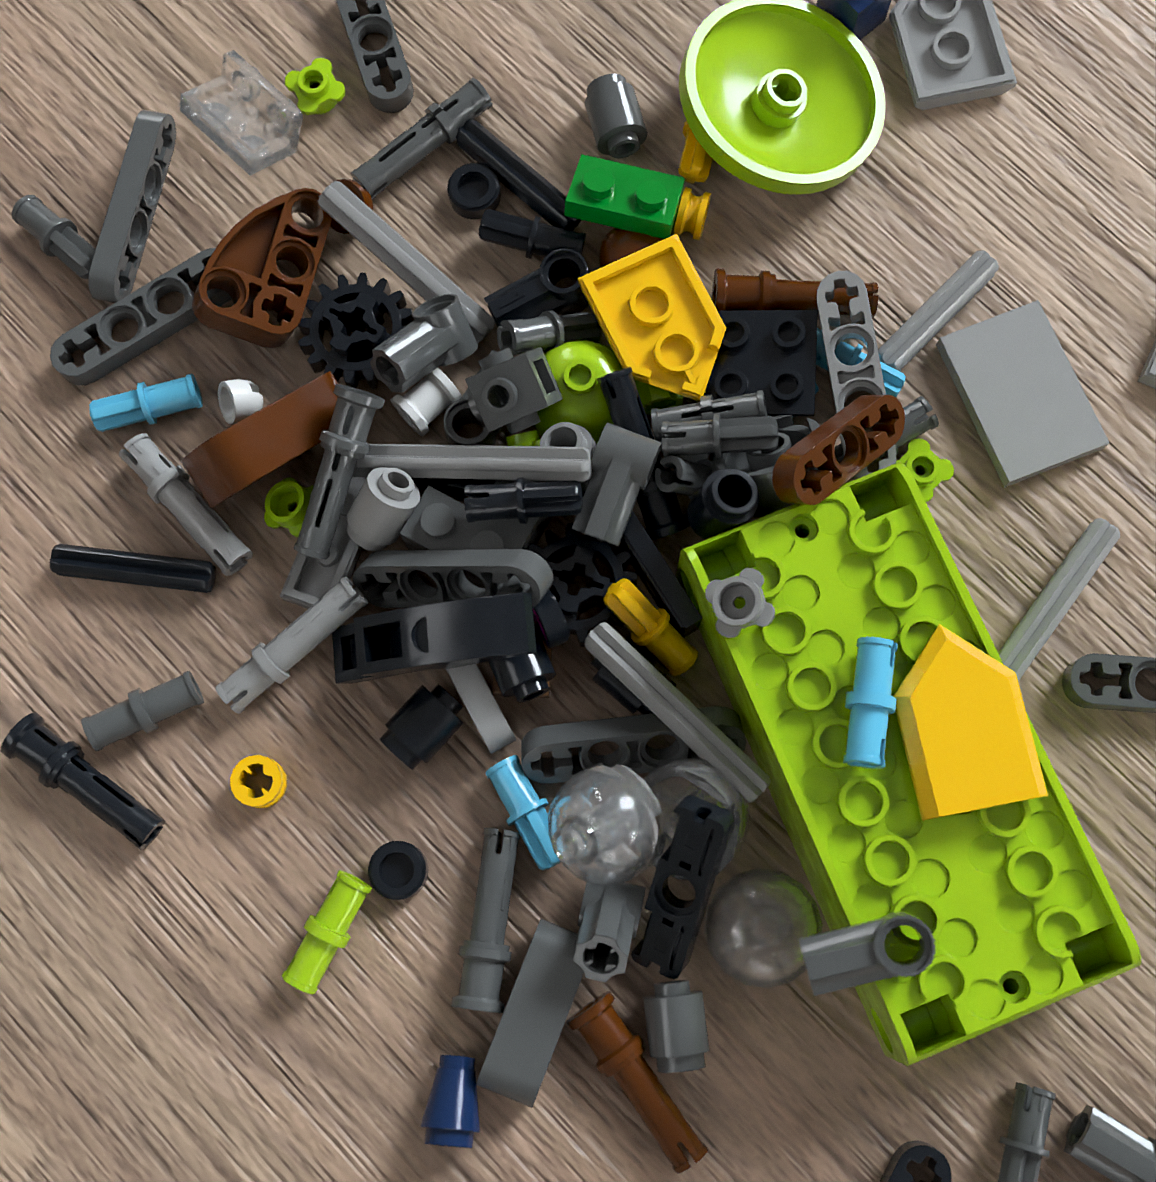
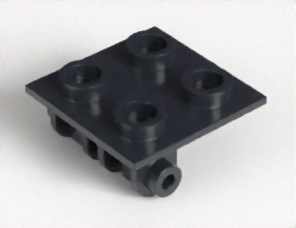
[703,310,818,416]

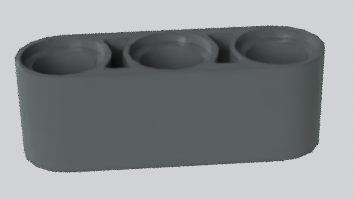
[476,919,584,1108]

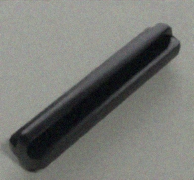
[456,119,581,231]
[49,544,216,593]

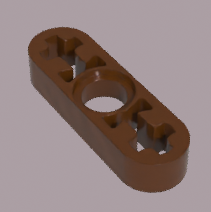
[772,395,905,505]

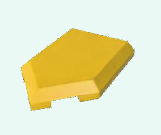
[578,234,726,402]
[893,624,1048,821]

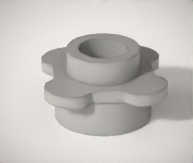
[705,568,775,638]

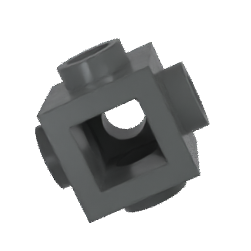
[465,347,563,435]

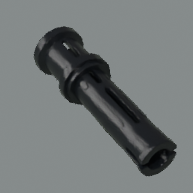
[596,366,690,540]
[0,712,165,850]

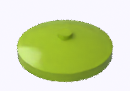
[679,0,885,195]

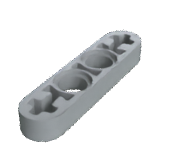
[817,271,896,480]

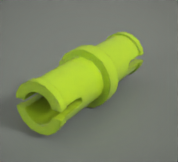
[281,870,372,994]

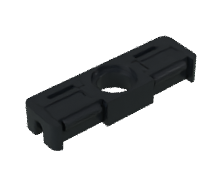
[631,795,734,979]

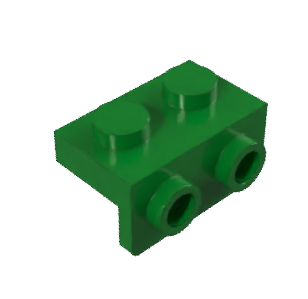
[564,154,685,239]

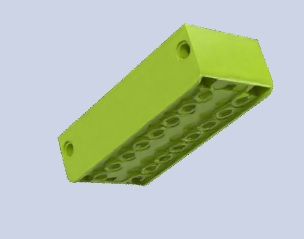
[676,462,1142,1067]

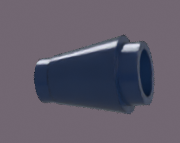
[420,1055,480,1148]

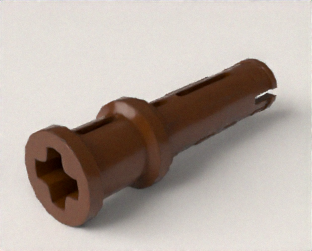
[712,269,878,318]
[566,991,708,1174]

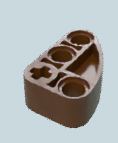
[192,188,332,348]
[180,371,338,508]

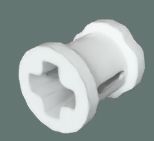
[391,367,462,436]

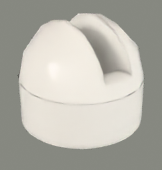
[218,379,264,424]

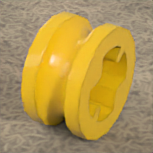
[674,187,711,241]
[230,755,287,809]

